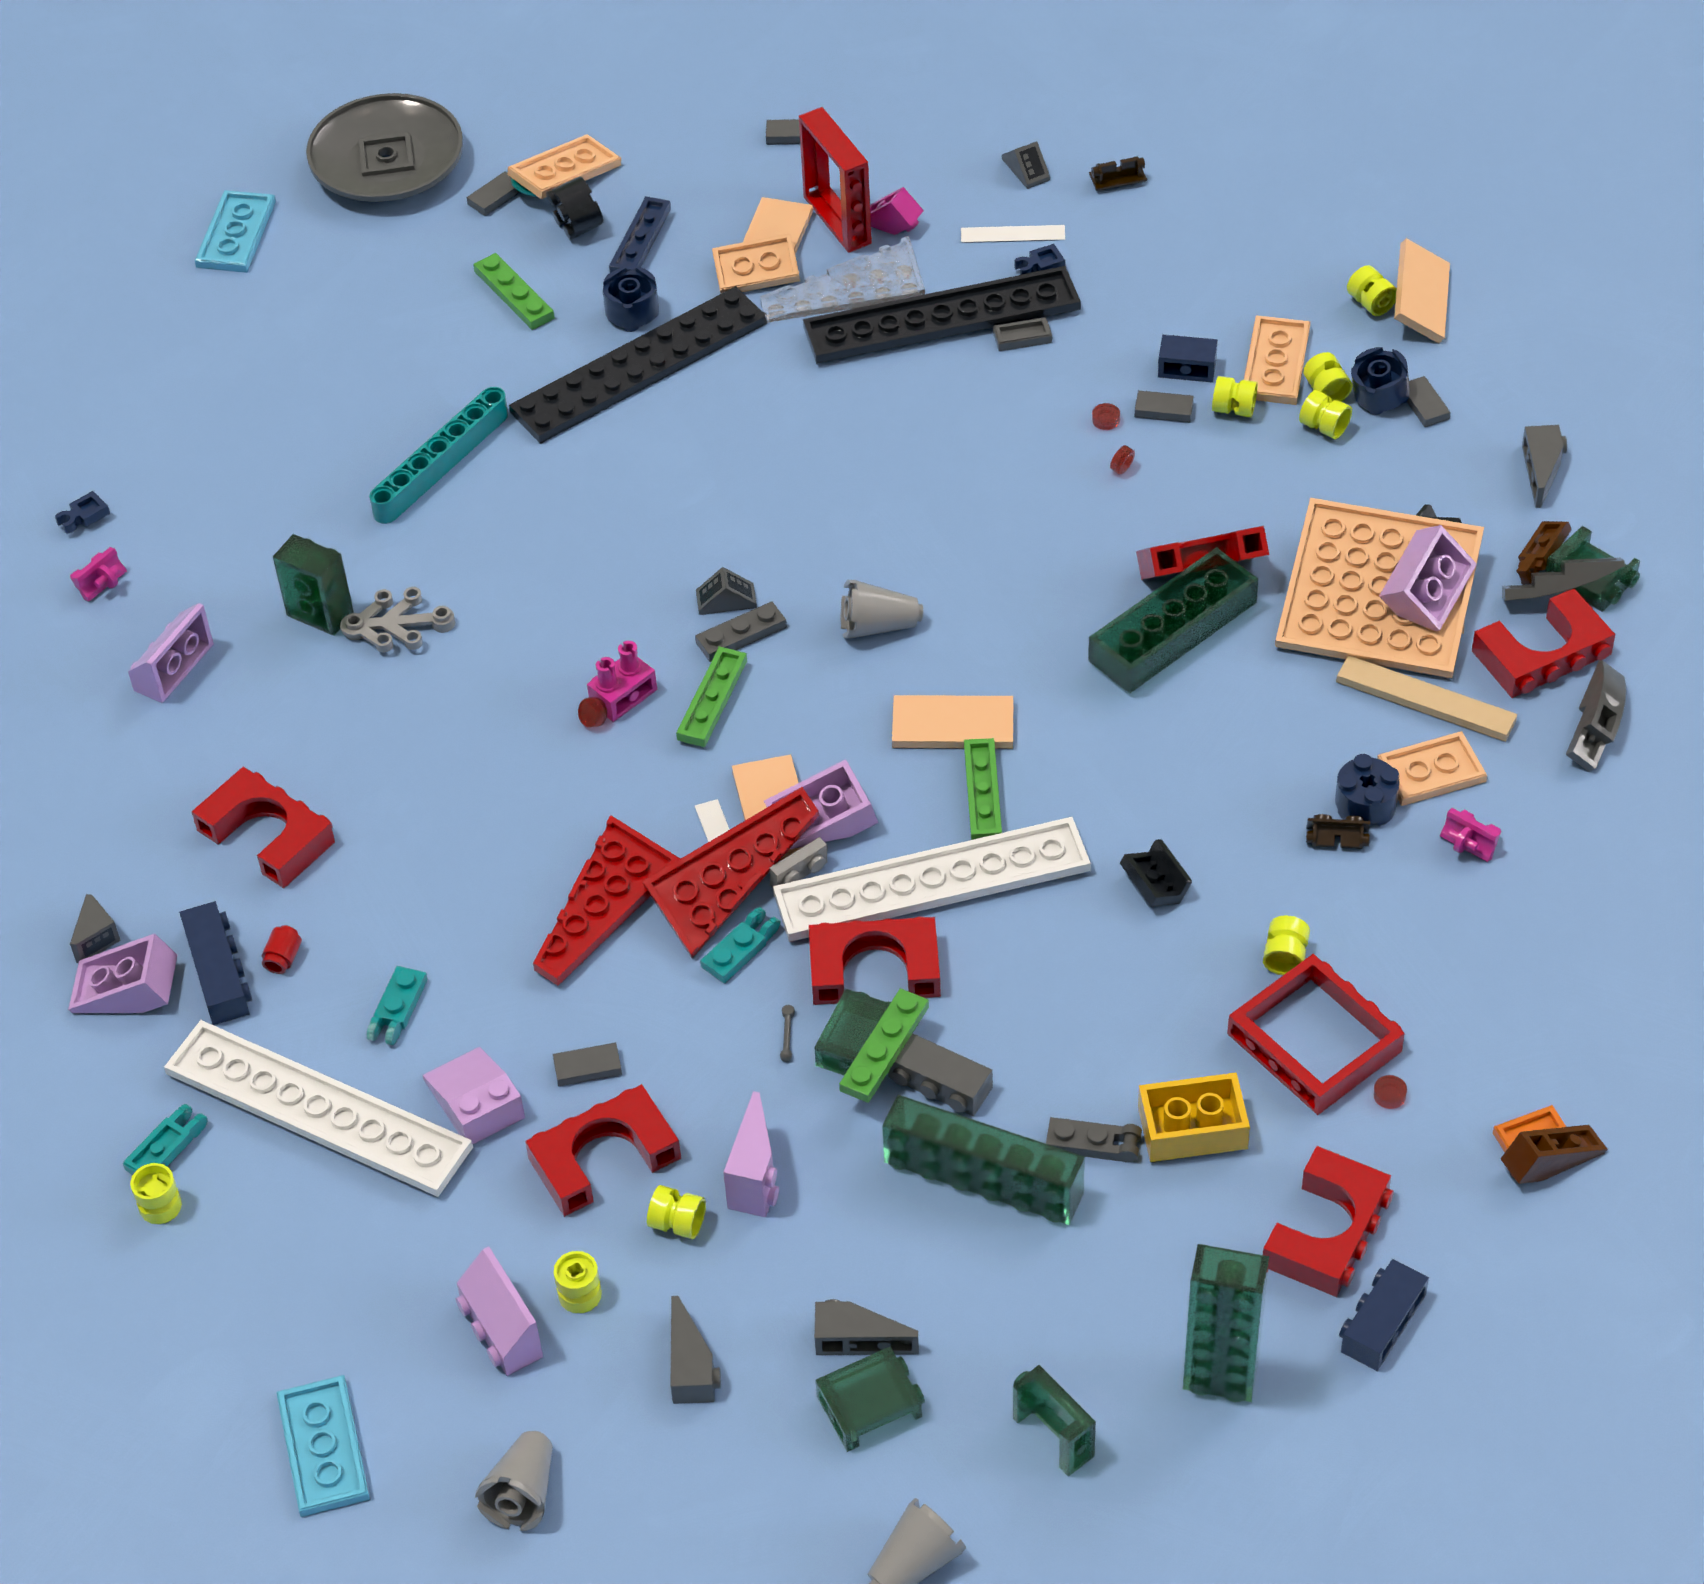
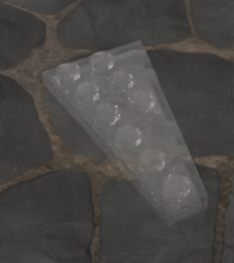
[760,236,925,323]

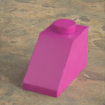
[870,187,924,235]

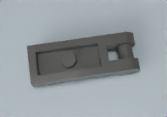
[1045,1117,1142,1162]

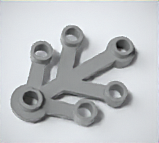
[340,587,455,653]

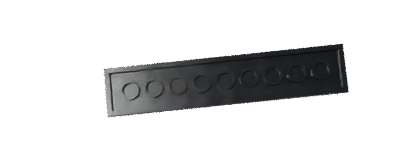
[803,266,1081,364]
[509,286,767,444]

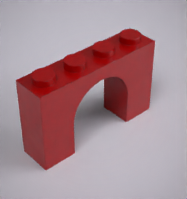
[1136,526,1269,580]
[1472,588,1616,698]
[191,766,335,889]
[809,917,941,1005]
[525,1084,681,1217]
[1261,1146,1394,1297]

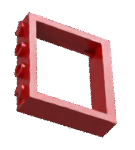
[799,107,872,253]
[1227,954,1405,1115]

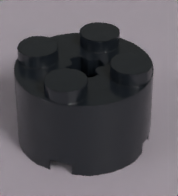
[546,176,603,240]

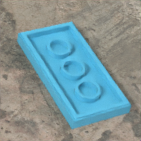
[195,190,276,273]
[276,1375,370,1517]

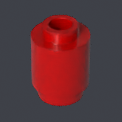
[261,925,302,974]

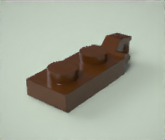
[1516,521,1572,585]

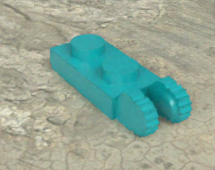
[700,907,781,983]
[366,966,428,1045]
[123,1104,208,1175]

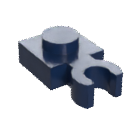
[1014,244,1065,275]
[55,491,110,534]

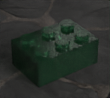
[273,534,354,636]

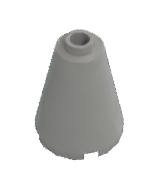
[840,580,923,638]
[475,1431,553,1531]
[868,1498,966,1584]

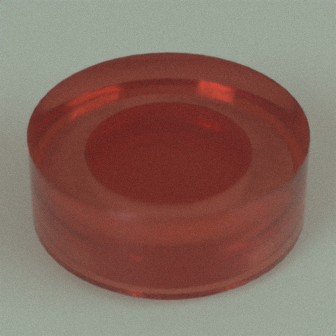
[1092,403,1120,430]
[1110,445,1135,474]
[578,697,607,727]
[1373,1075,1407,1109]

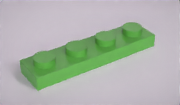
[473,253,555,330]
[676,646,747,747]
[964,738,1002,840]
[839,988,929,1103]

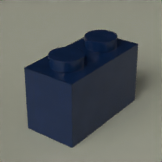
[1158,334,1218,383]

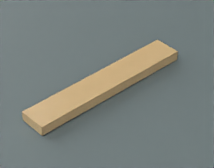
[1336,656,1518,742]

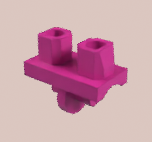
[70,547,127,601]
[1440,808,1501,862]

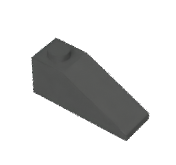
[1522,425,1567,508]
[670,1296,721,1404]
[814,1299,919,1355]

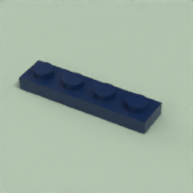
[609,196,671,273]

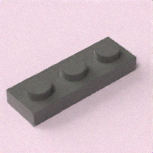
[695,601,787,662]

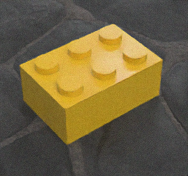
[1138,1072,1250,1162]

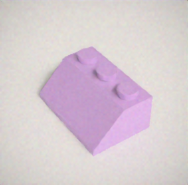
[1379,525,1477,631]
[128,603,214,703]
[455,1246,543,1376]

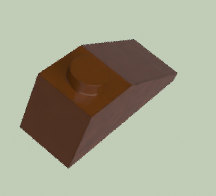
[1500,1125,1608,1184]

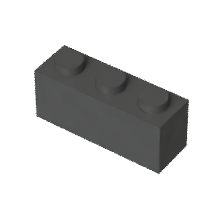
[888,1034,993,1117]

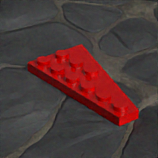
[643,787,819,958]
[533,815,680,986]

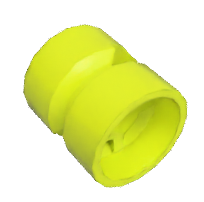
[1347,265,1397,316]
[1303,352,1353,401]
[1212,376,1258,418]
[1299,390,1352,439]
[1263,915,1310,975]
[130,1163,182,1224]
[646,1185,706,1240]
[553,1251,602,1313]

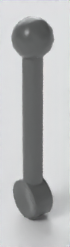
[780,1005,795,1062]

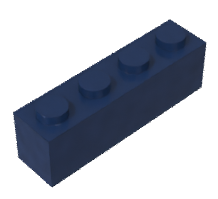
[179,901,252,1025]

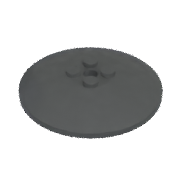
[306,93,463,202]

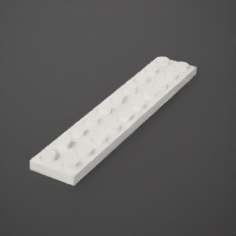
[773,817,1091,942]
[164,1020,473,1197]

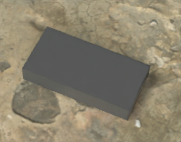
[766,119,800,144]
[466,171,519,216]
[993,317,1052,351]
[1407,376,1451,427]
[1134,390,1194,422]
[553,1042,622,1086]

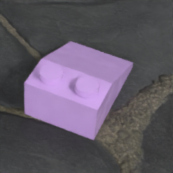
[764,759,878,849]
[68,933,178,1013]
[422,1047,525,1144]
[723,1091,779,1217]

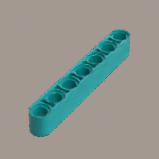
[369,387,508,524]

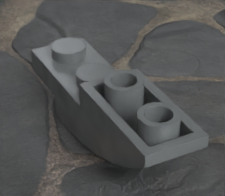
[1566,660,1626,772]

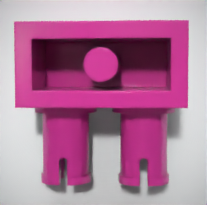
[587,640,657,722]

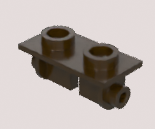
[1089,156,1147,191]
[1306,814,1371,849]

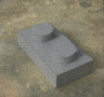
[770,837,827,888]

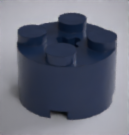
[603,267,659,332]
[1351,347,1410,415]
[1335,754,1400,826]

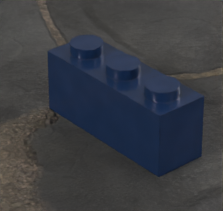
[1339,1259,1429,1372]

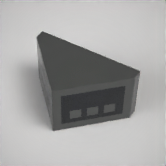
[1002,141,1050,189]
[696,567,757,615]
[70,894,121,963]

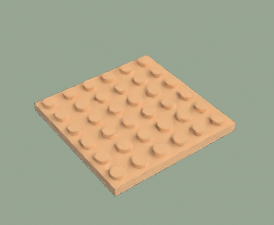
[1275,498,1484,678]

